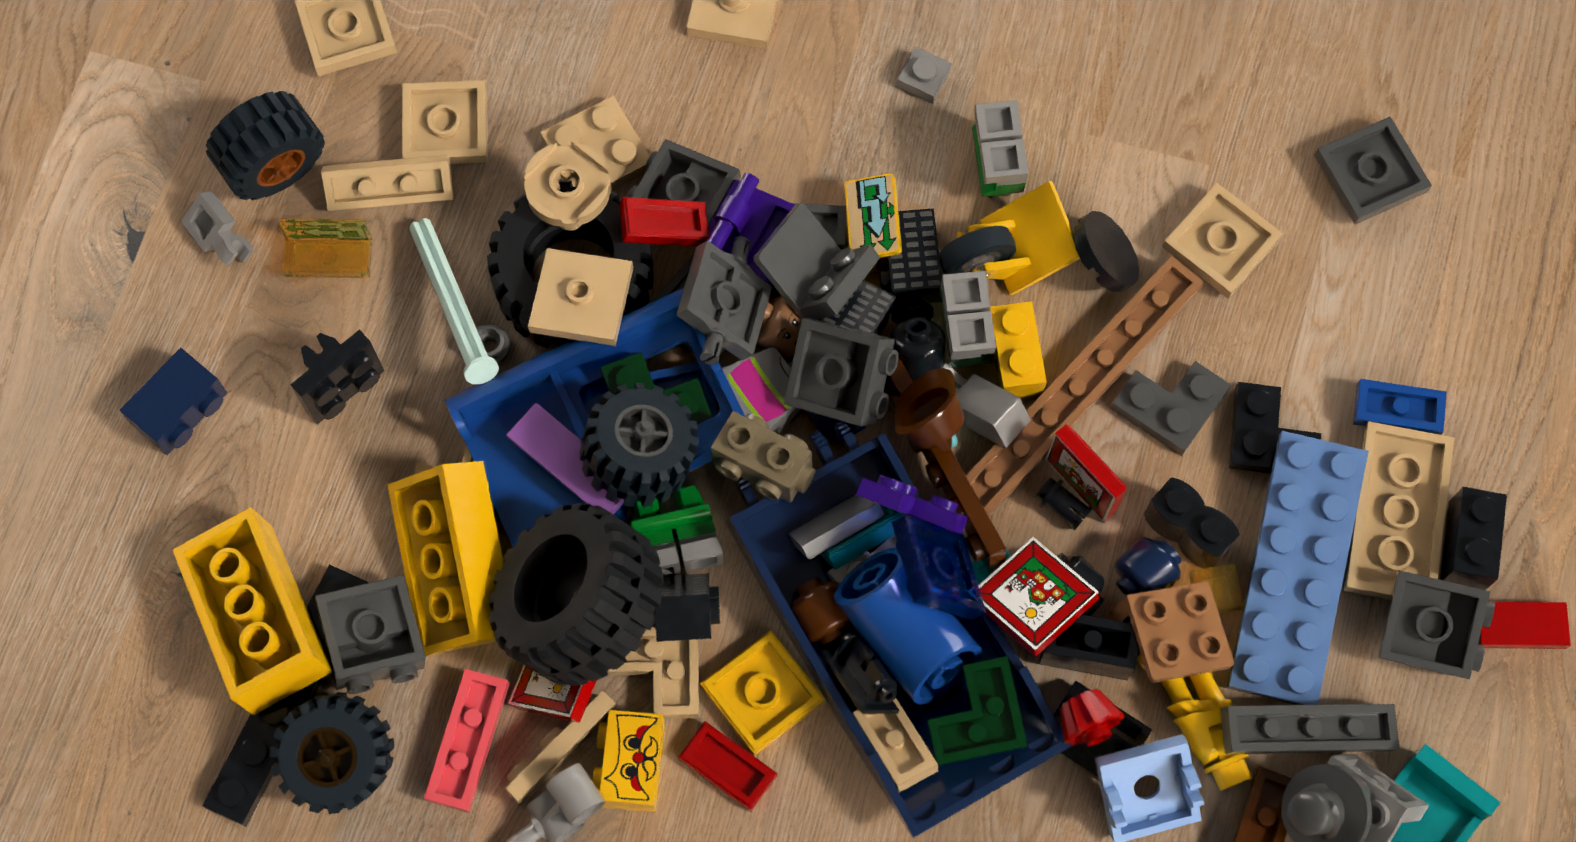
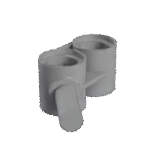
[504,763,606,842]

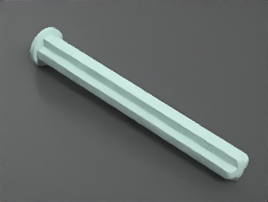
[409,218,499,384]

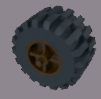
[270,692,394,814]

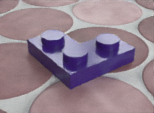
[856,474,968,534]

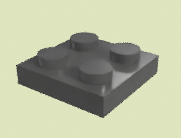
[1314,116,1432,225]

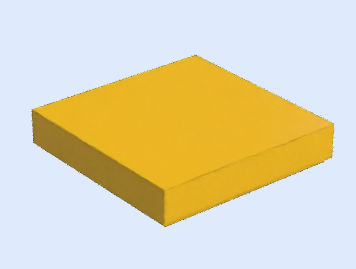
[700,630,825,756]

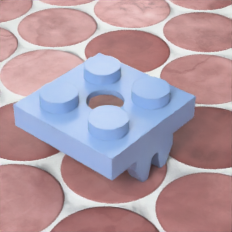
[1095,734,1205,842]

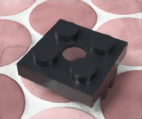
[290,329,384,425]

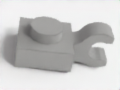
[181,191,254,266]

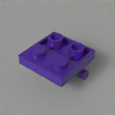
[707,173,811,289]

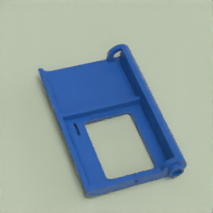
[445,288,745,548]

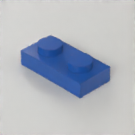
[1353,379,1447,435]

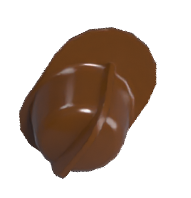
[895,368,965,453]

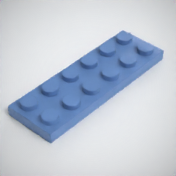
[1226,431,1369,705]

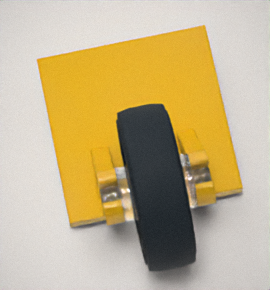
[939,181,1080,295]

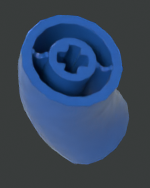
[834,547,981,705]

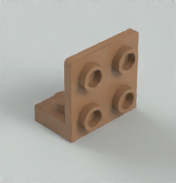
[1109,581,1234,683]

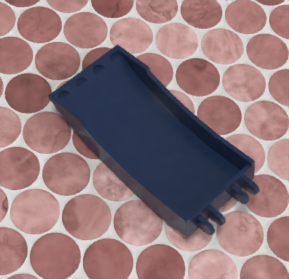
[725,420,1071,838]

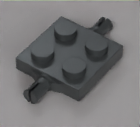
[676,237,772,365]

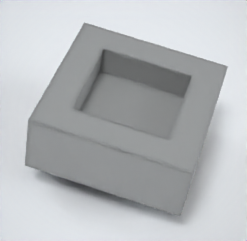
[897,47,952,104]

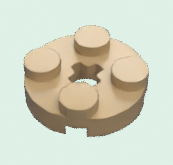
[524,142,611,231]

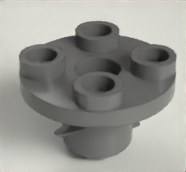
[1282,764,1372,842]

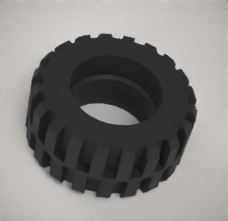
[487,180,654,348]
[489,503,663,686]

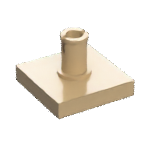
[686,0,777,49]

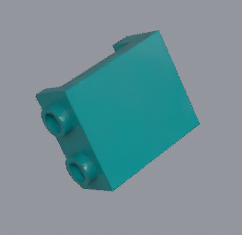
[1391,744,1501,842]

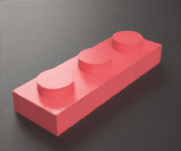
[424,669,510,813]

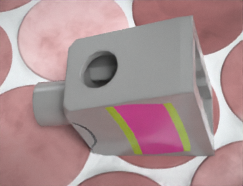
[722,347,804,434]

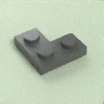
[1110,361,1231,456]

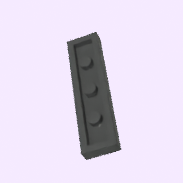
[1220,704,1400,755]

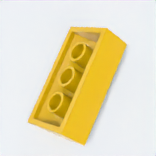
[387,461,504,656]

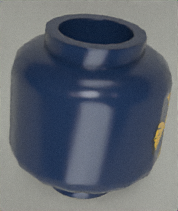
[1115,537,1182,596]

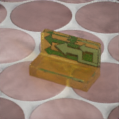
[279,219,373,278]

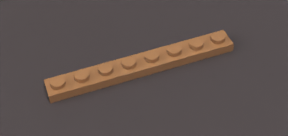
[947,255,1204,517]

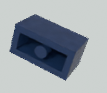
[119,347,227,455]

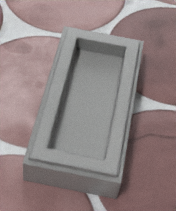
[788,495,885,559]

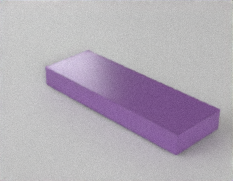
[507,403,624,514]

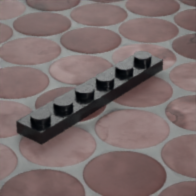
[202,564,369,827]

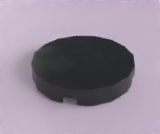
[1073,211,1140,292]

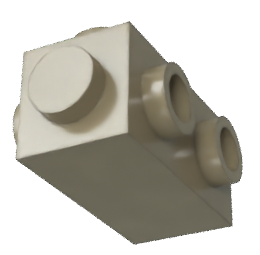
[711,411,815,503]

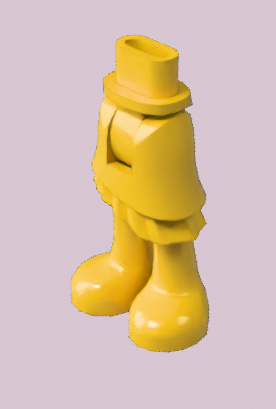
[1137,654,1252,791]

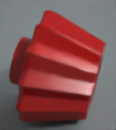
[1060,688,1124,746]

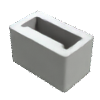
[956,374,1031,448]

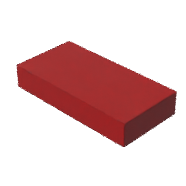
[619,197,709,247]
[1478,601,1571,649]
[678,721,778,812]

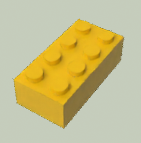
[172,507,333,715]

